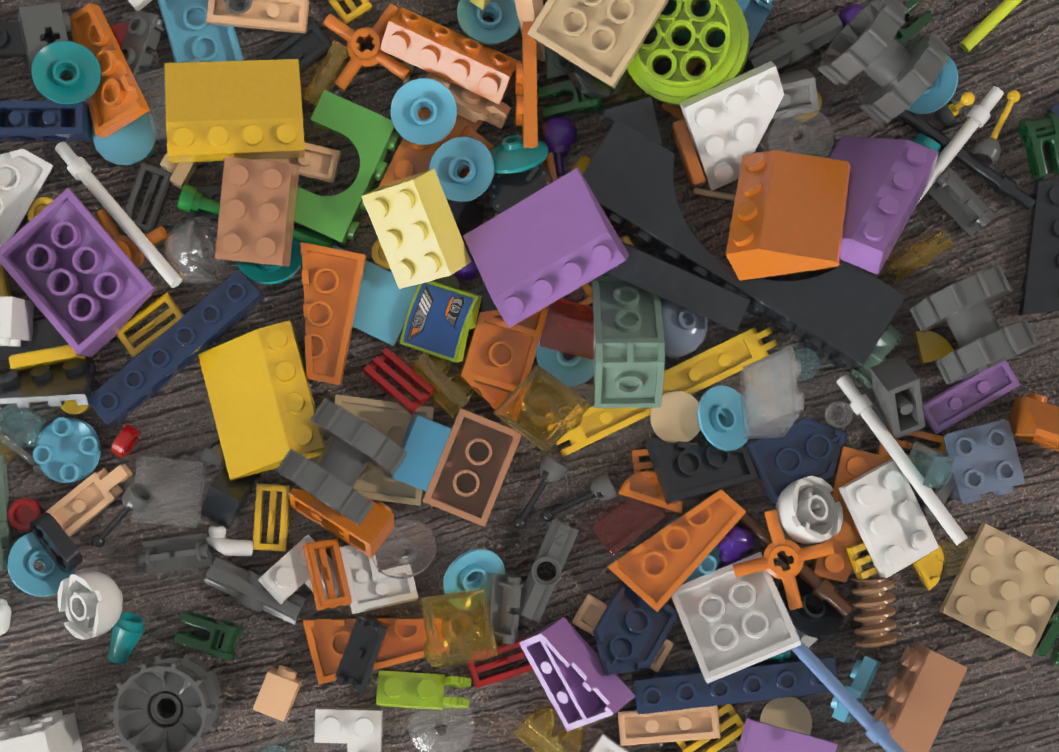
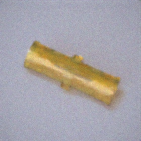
[301,40,350,106]
[886,229,953,282]

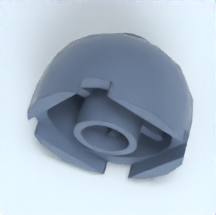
[660,297,708,359]

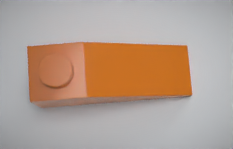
[288,488,394,558]

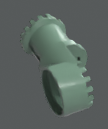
[849,323,904,392]

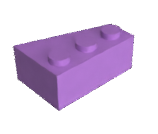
[519,617,635,732]

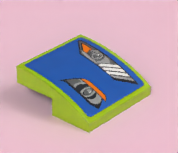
[400,280,482,363]

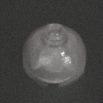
[163,216,226,284]

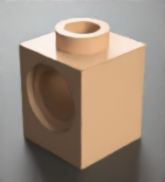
[253,665,303,722]

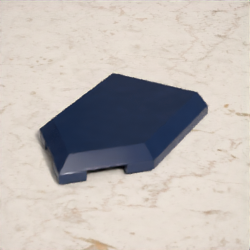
[745,417,848,504]
[593,581,679,677]

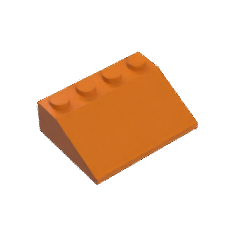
[726,150,851,281]
[1008,392,1059,452]

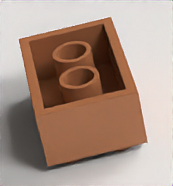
[215,157,300,266]
[422,408,523,527]
[874,641,967,752]

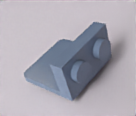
[943,420,1025,504]

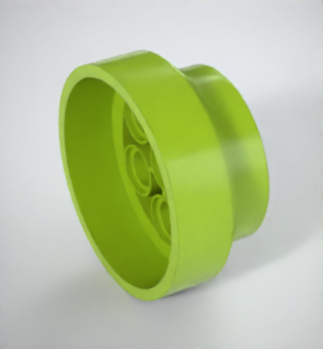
[627,0,750,107]

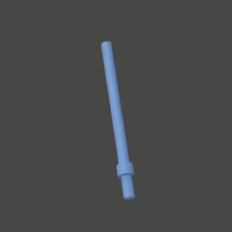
[791,638,905,752]

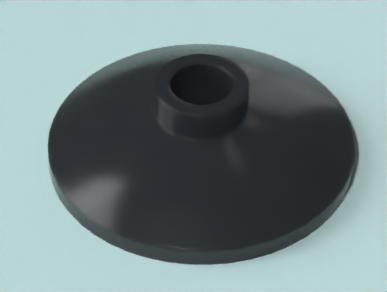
[783,576,843,638]

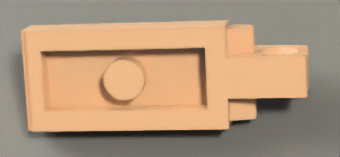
[425,72,511,129]
[44,464,133,537]

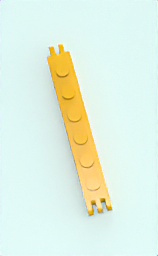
[548,327,778,457]

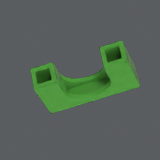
[294,90,401,246]

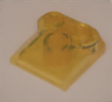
[494,365,589,453]
[422,589,498,667]

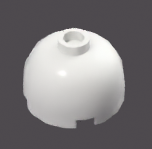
[776,476,843,545]
[58,570,123,640]

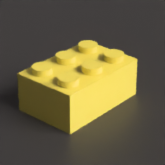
[361,169,471,289]

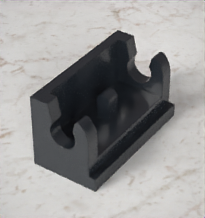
[335,613,390,693]

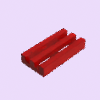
[363,347,434,415]
[465,636,533,689]

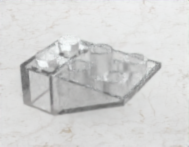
[739,347,804,439]

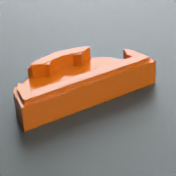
[617,470,683,514]

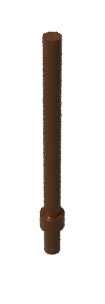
[708,490,853,617]

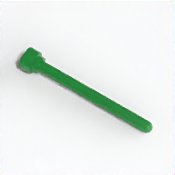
[177,183,334,248]

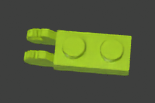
[376,670,471,710]

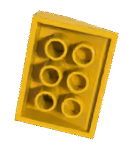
[164,59,305,163]
[198,320,326,481]

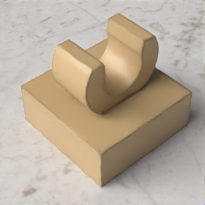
[160,153,199,190]

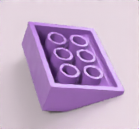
[829,136,939,275]
[463,167,629,328]
[0,188,155,357]

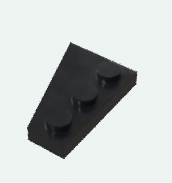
[645,439,758,505]

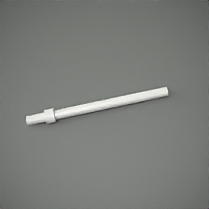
[918,86,1004,203]
[55,142,182,288]
[836,374,968,545]

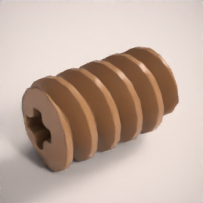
[852,576,897,648]

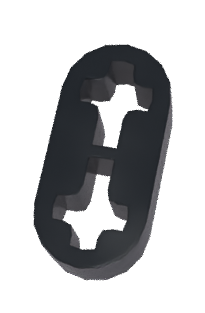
[30,512,83,573]

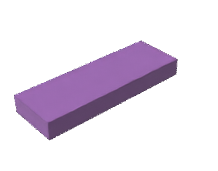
[922,361,1020,434]
[737,718,838,752]

